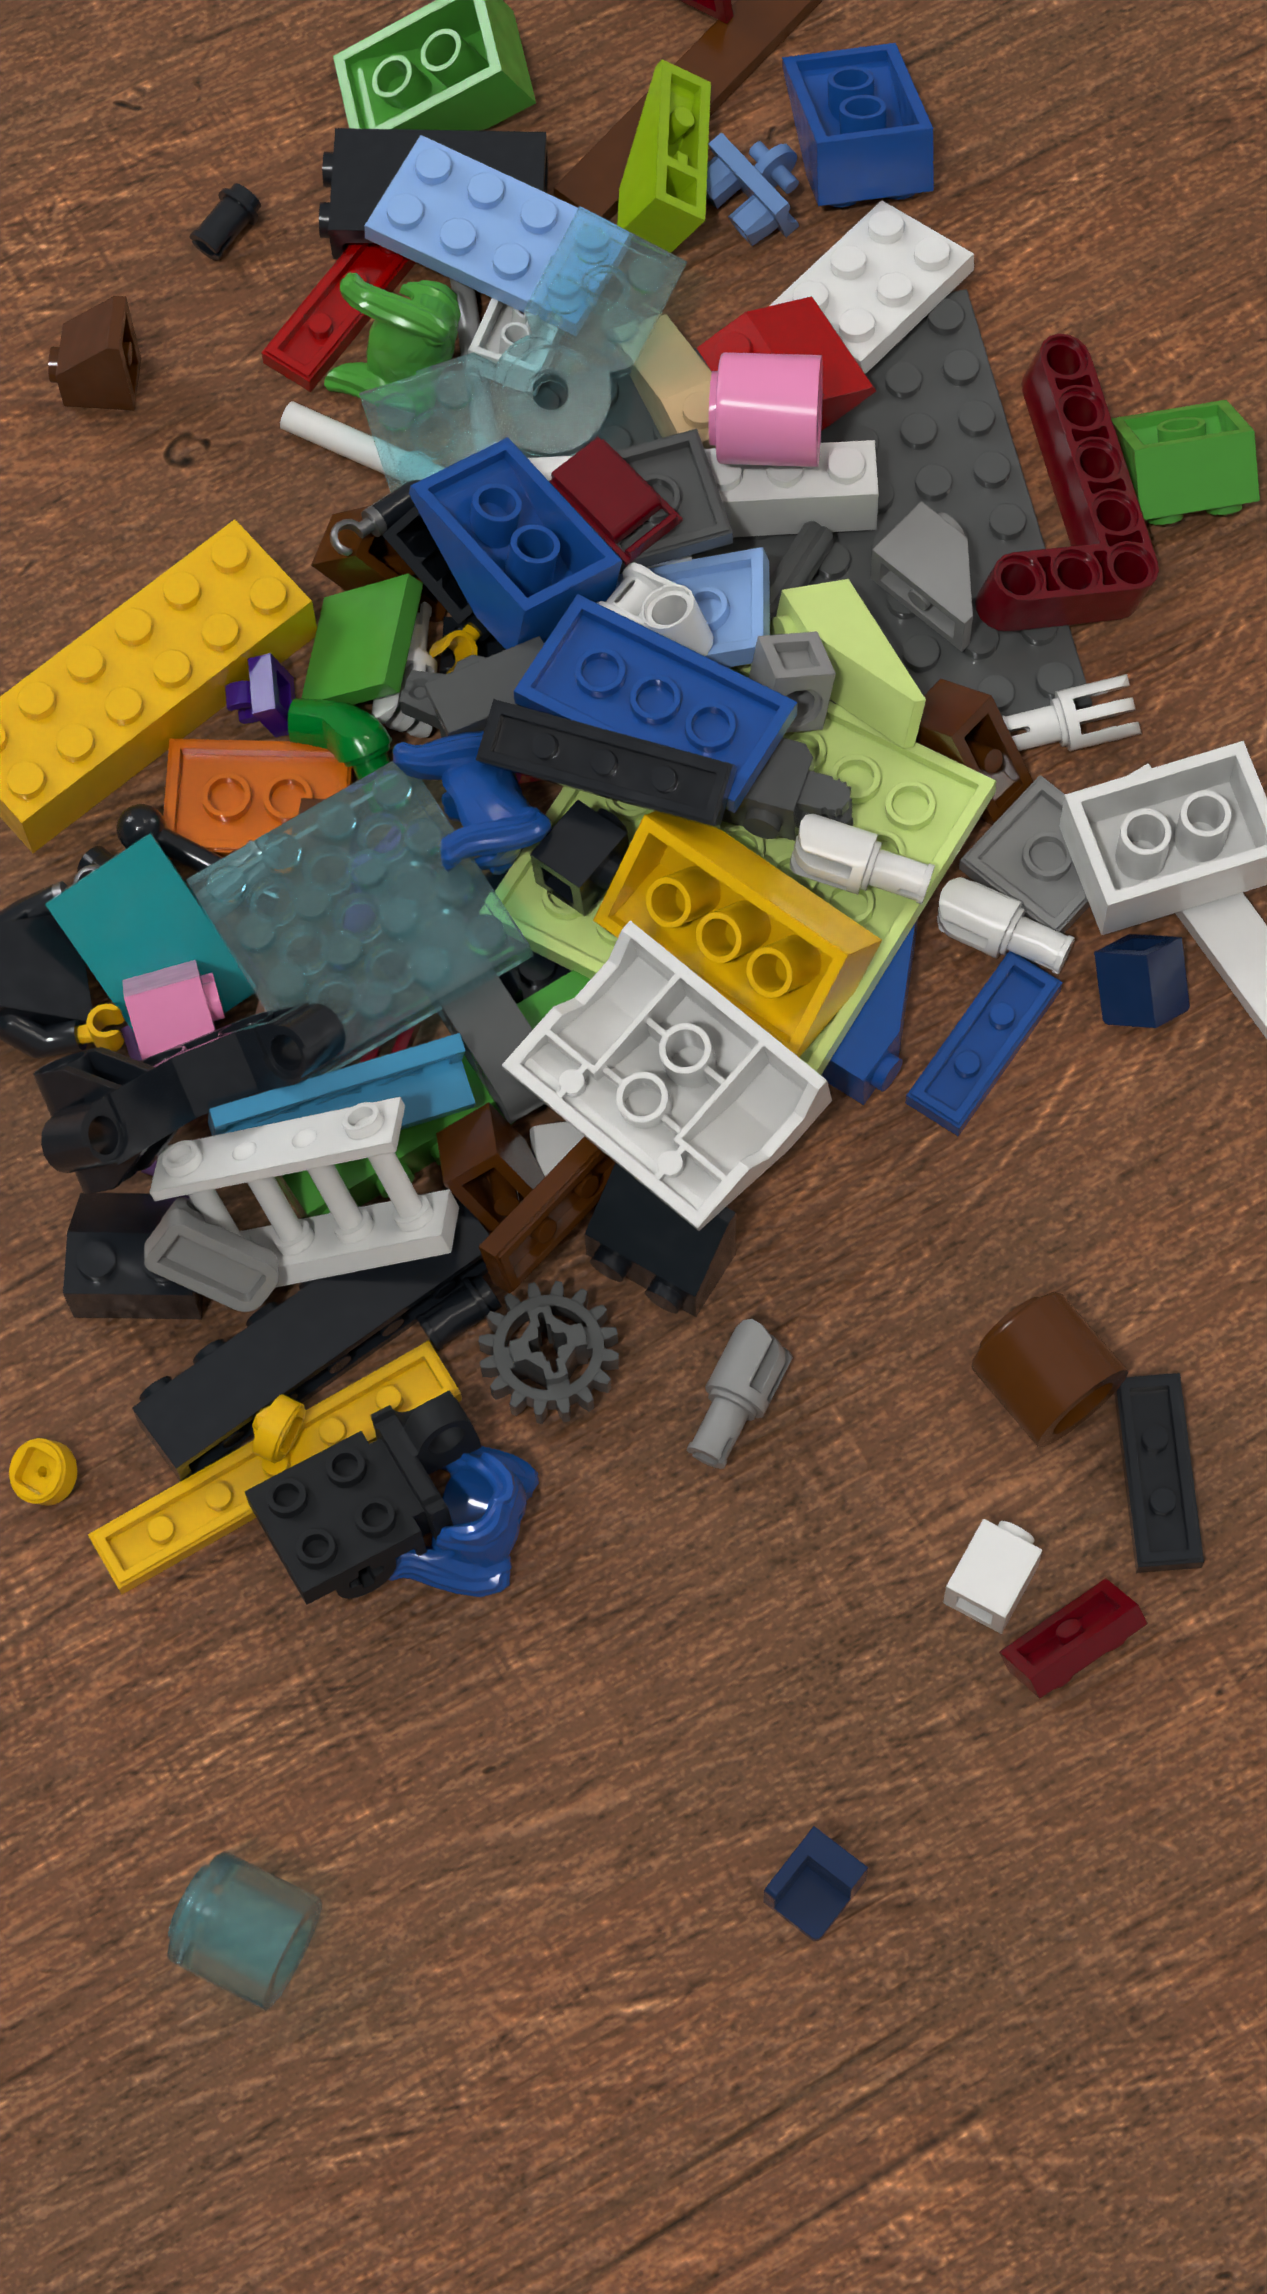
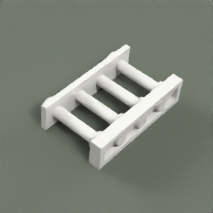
[150,1097,459,1288]

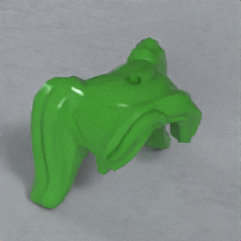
[324,273,461,418]

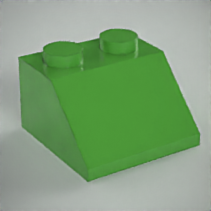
[1111,400,1260,525]

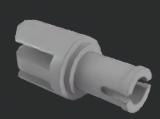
[687,1319,793,1469]

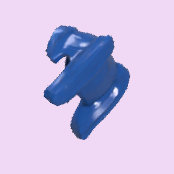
[393,731,551,875]
[388,1446,539,1598]

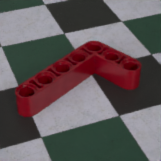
[975,334,1159,631]

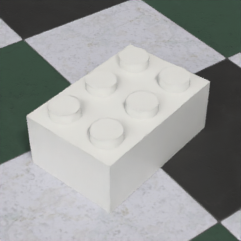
[1059,741,1267,935]

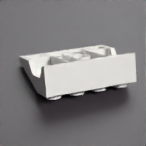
[502,921,832,1231]

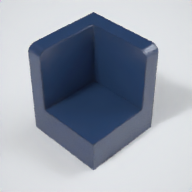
[1094,934,1190,1028]
[763,1826,868,1941]

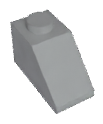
[870,501,973,652]

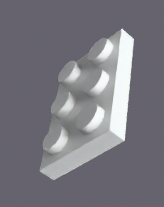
[769,200,974,374]

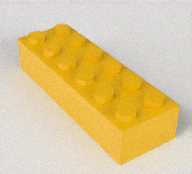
[0,519,317,853]

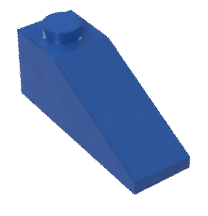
[821,921,917,1105]

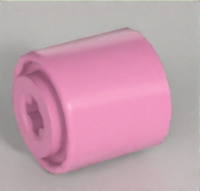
[709,352,823,467]

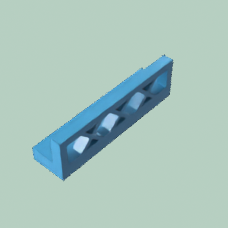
[208,1033,476,1136]

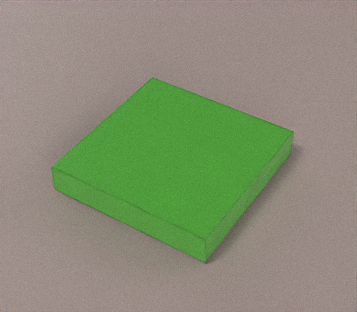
[301,574,423,705]

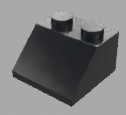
[584,1162,736,1317]
[63,1193,203,1320]

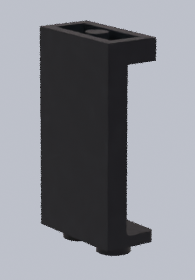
[319,128,549,259]

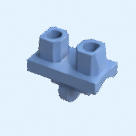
[706,132,799,246]

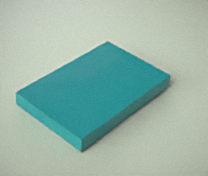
[45,832,258,1032]

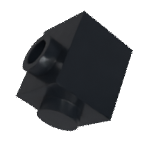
[530,800,629,916]

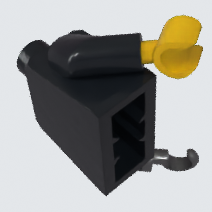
[330,480,491,674]
[0,865,125,1059]

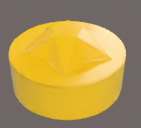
[252,1394,306,1463]
[9,1438,77,1506]

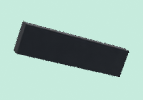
[476,699,737,829]

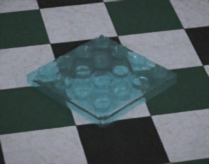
[186,761,533,1079]

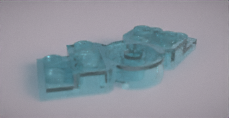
[359,206,687,492]

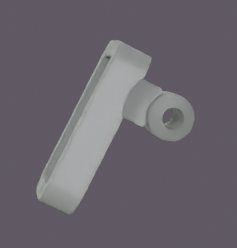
[144,1197,279,1312]

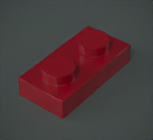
[999,1578,1148,1699]

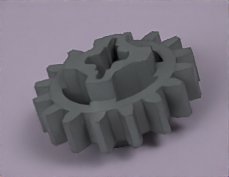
[478,1281,620,1424]

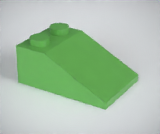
[333,0,536,131]

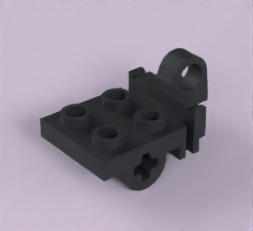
[244,1390,481,1605]

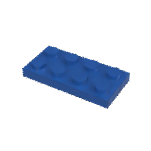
[513,594,797,813]

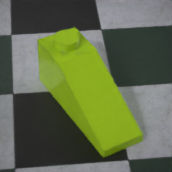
[617,59,711,258]

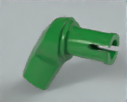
[288,698,408,816]

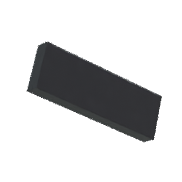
[1114,1373,1204,1573]

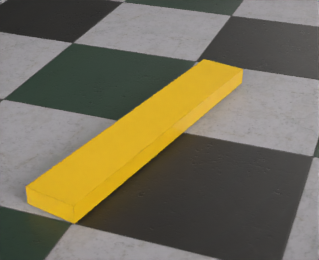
[88,1340,462,1595]

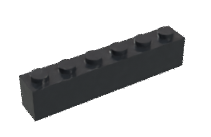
[132,1188,490,1482]

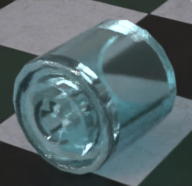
[167,1851,323,2011]

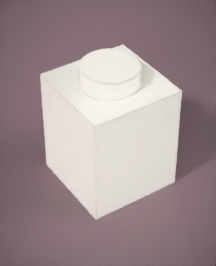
[943,1519,1042,1634]

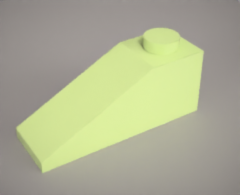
[770,579,926,749]

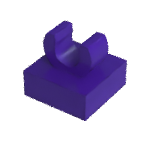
[225,653,295,738]

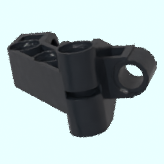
[33,1002,346,1194]

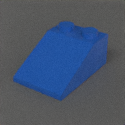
[782,43,934,207]
[409,437,622,650]

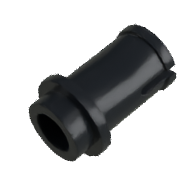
[189,183,261,261]
[415,1275,502,1351]

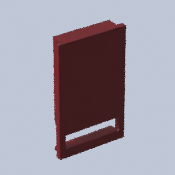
[549,437,683,566]

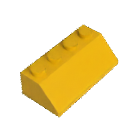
[593,811,882,1057]

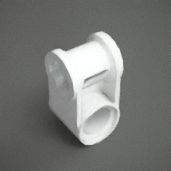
[597,563,714,656]

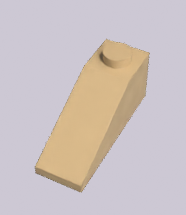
[612,314,716,449]

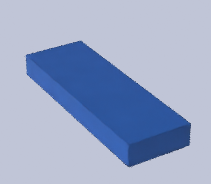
[905,951,1063,1136]

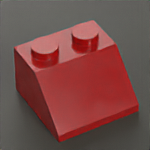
[696,296,876,431]

